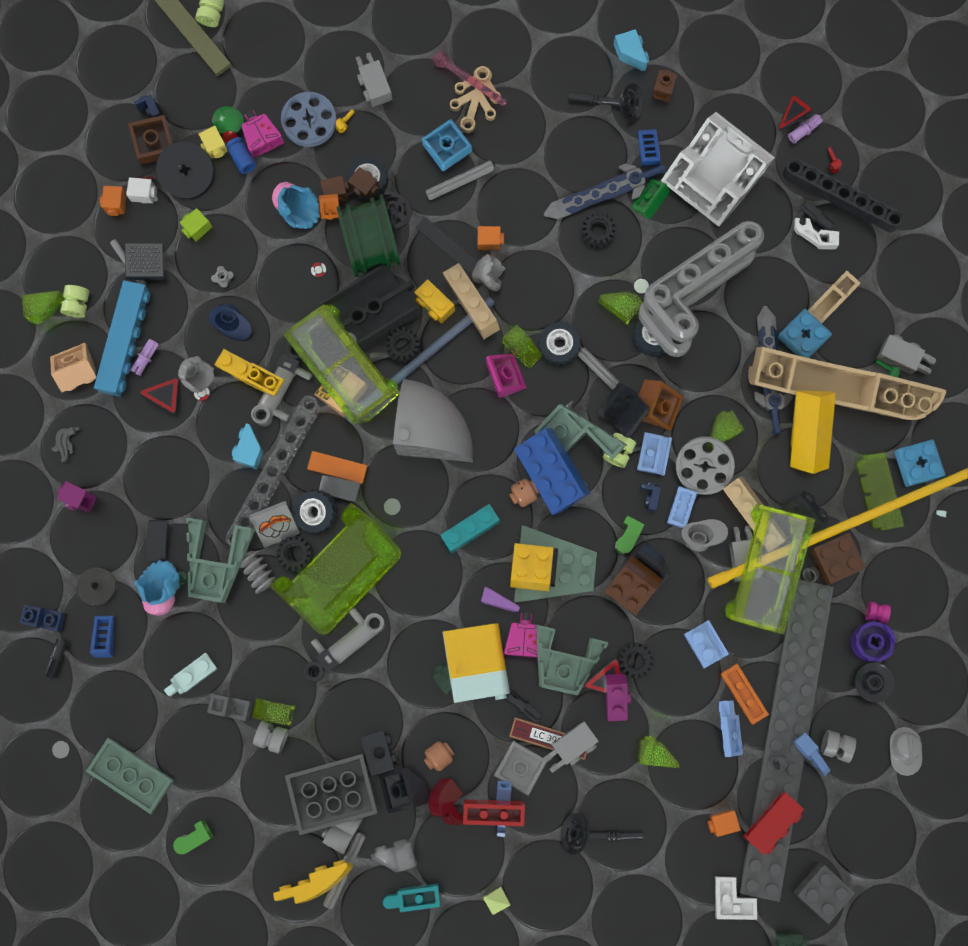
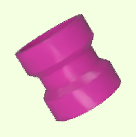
[865,601,891,624]

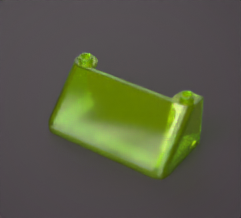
[269,503,401,635]

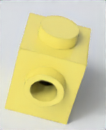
[199,126,228,159]

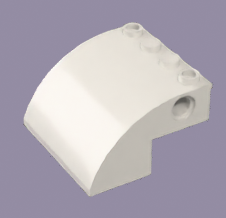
[661,112,775,226]

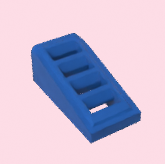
[638,129,661,167]
[90,616,115,658]

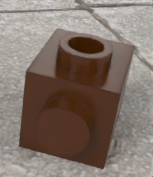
[652,69,677,102]
[348,167,379,200]
[320,176,350,204]

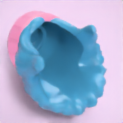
[272,182,320,229]
[134,560,179,616]

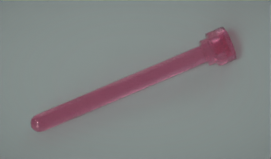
[433,50,507,106]

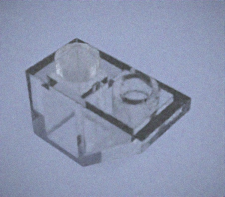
[371,839,418,873]

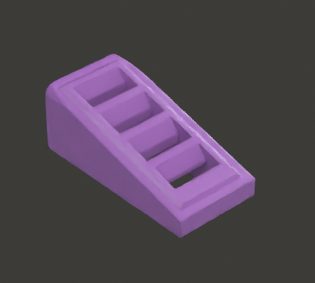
[481,587,520,613]

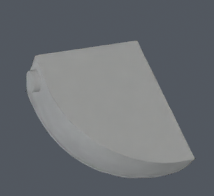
[393,379,473,462]

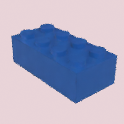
[514,428,591,515]

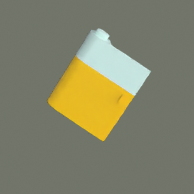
[443,623,510,703]

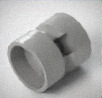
[253,721,289,754]
[820,730,856,763]

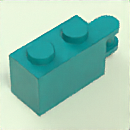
[383,883,441,912]

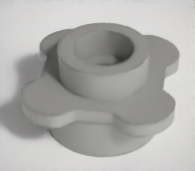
[211,266,234,288]

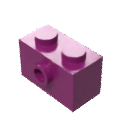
[57,481,98,513]
[605,674,631,721]

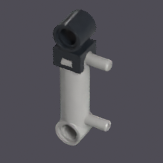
[251,340,312,427]
[304,608,385,681]

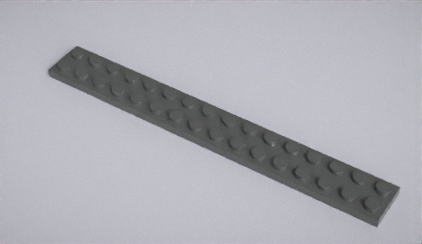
[739,579,834,902]

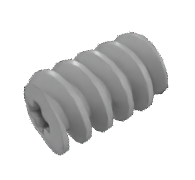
[240,550,275,594]

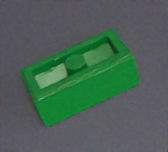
[631,179,670,220]

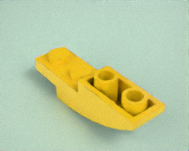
[214,349,285,396]
[273,860,353,904]

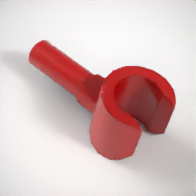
[827,147,842,173]

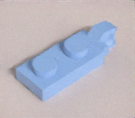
[719,700,743,757]

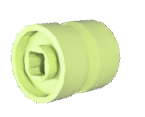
[195,0,225,27]
[60,285,90,318]
[603,433,636,468]

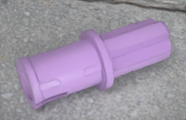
[788,114,823,144]
[130,339,158,376]

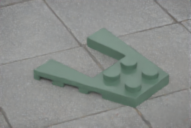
[534,404,627,486]
[186,518,255,603]
[514,526,597,603]

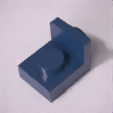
[134,94,161,118]
[640,482,661,513]

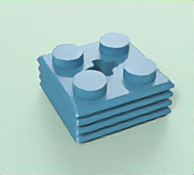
[422,119,472,171]
[778,309,832,358]
[894,439,945,487]

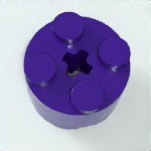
[850,622,896,662]

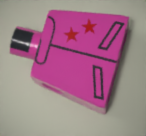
[241,110,284,158]
[504,612,538,658]

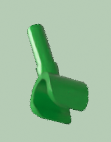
[876,359,900,378]

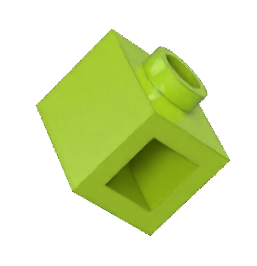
[180,208,212,241]

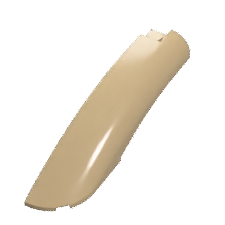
[748,347,946,420]

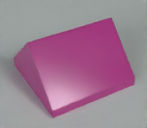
[486,353,526,398]

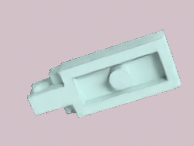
[164,653,218,697]

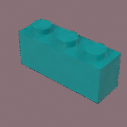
[440,504,500,554]

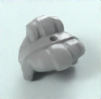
[472,254,505,291]
[178,356,214,393]

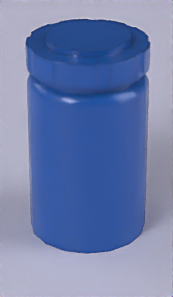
[226,137,257,174]

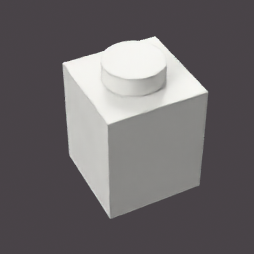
[126,177,157,204]

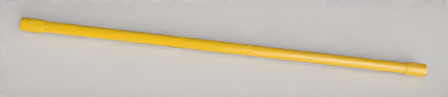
[707,468,968,589]

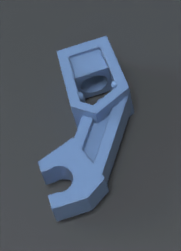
[793,733,830,776]
[496,781,512,837]

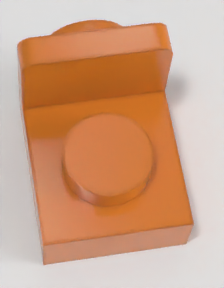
[319,194,339,220]

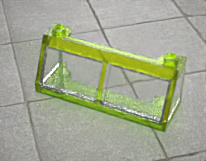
[283,304,400,424]
[725,504,815,635]

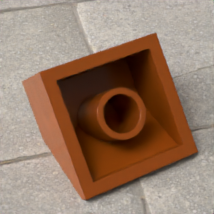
[639,379,684,431]

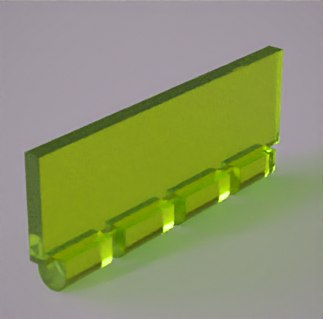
[856,452,904,531]

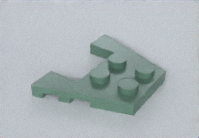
[536,625,608,696]

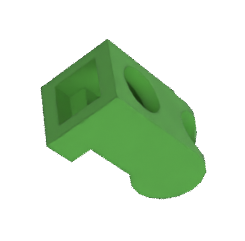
[615,516,645,555]
[173,820,214,854]

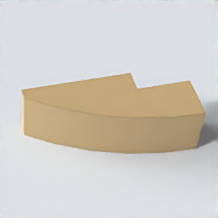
[808,271,861,323]

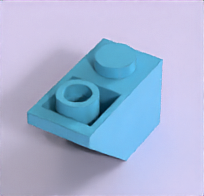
[614,29,649,71]
[232,424,264,470]

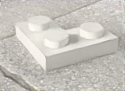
[715,876,757,920]

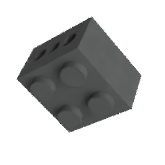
[793,862,855,924]

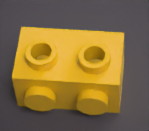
[414,279,455,324]

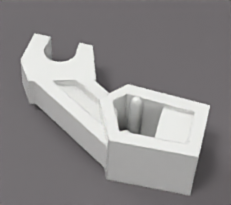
[794,218,839,249]

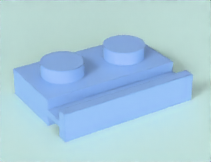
[637,432,672,476]
[683,620,729,669]

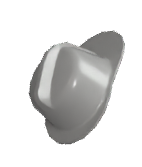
[681,519,728,552]
[890,727,922,776]

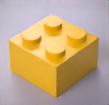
[510,543,554,592]

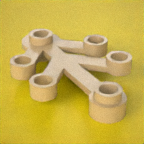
[450,66,501,133]

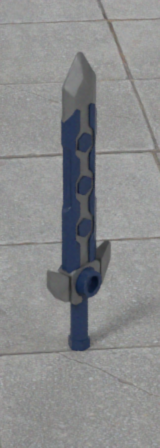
[544,164,666,219]
[754,306,793,434]

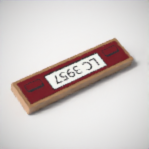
[509,718,587,760]

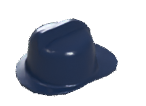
[209,303,252,341]

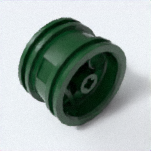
[336,195,401,277]

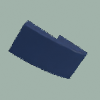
[19,604,66,632]

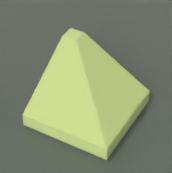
[483,887,510,915]

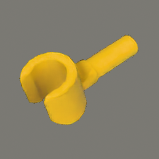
[336,109,355,133]

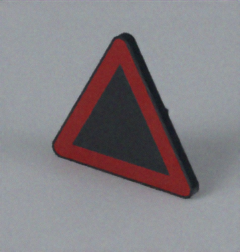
[778,95,813,131]
[140,378,179,414]
[584,658,621,693]

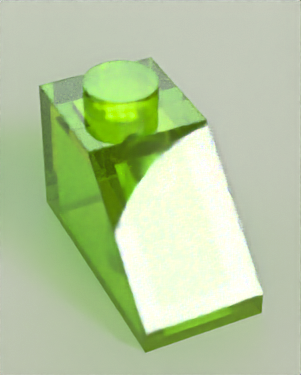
[22,291,65,324]
[598,291,643,325]
[503,324,543,369]
[707,410,744,452]
[252,698,295,726]
[638,736,680,768]

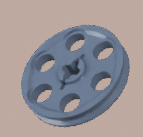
[281,92,337,147]

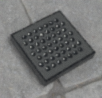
[125,243,164,280]

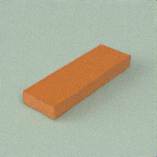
[307,451,368,485]
[720,663,769,725]

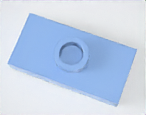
[667,486,697,528]

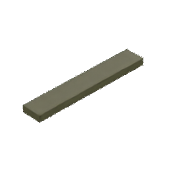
[154,0,231,77]

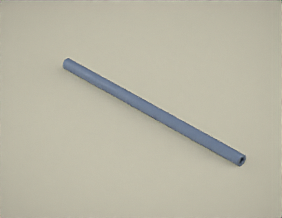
[345,297,495,423]

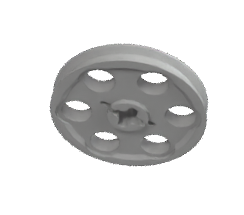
[676,436,735,495]

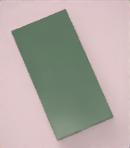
[86,737,174,814]

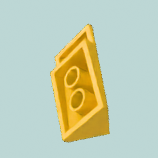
[790,390,836,474]

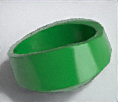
[212,106,244,134]

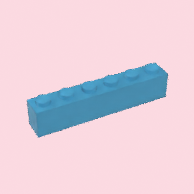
[94,280,151,397]

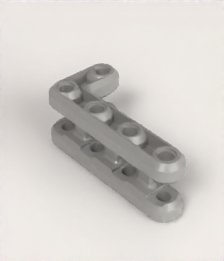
[638,221,764,357]

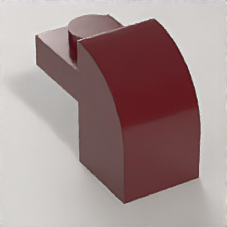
[428,779,463,825]

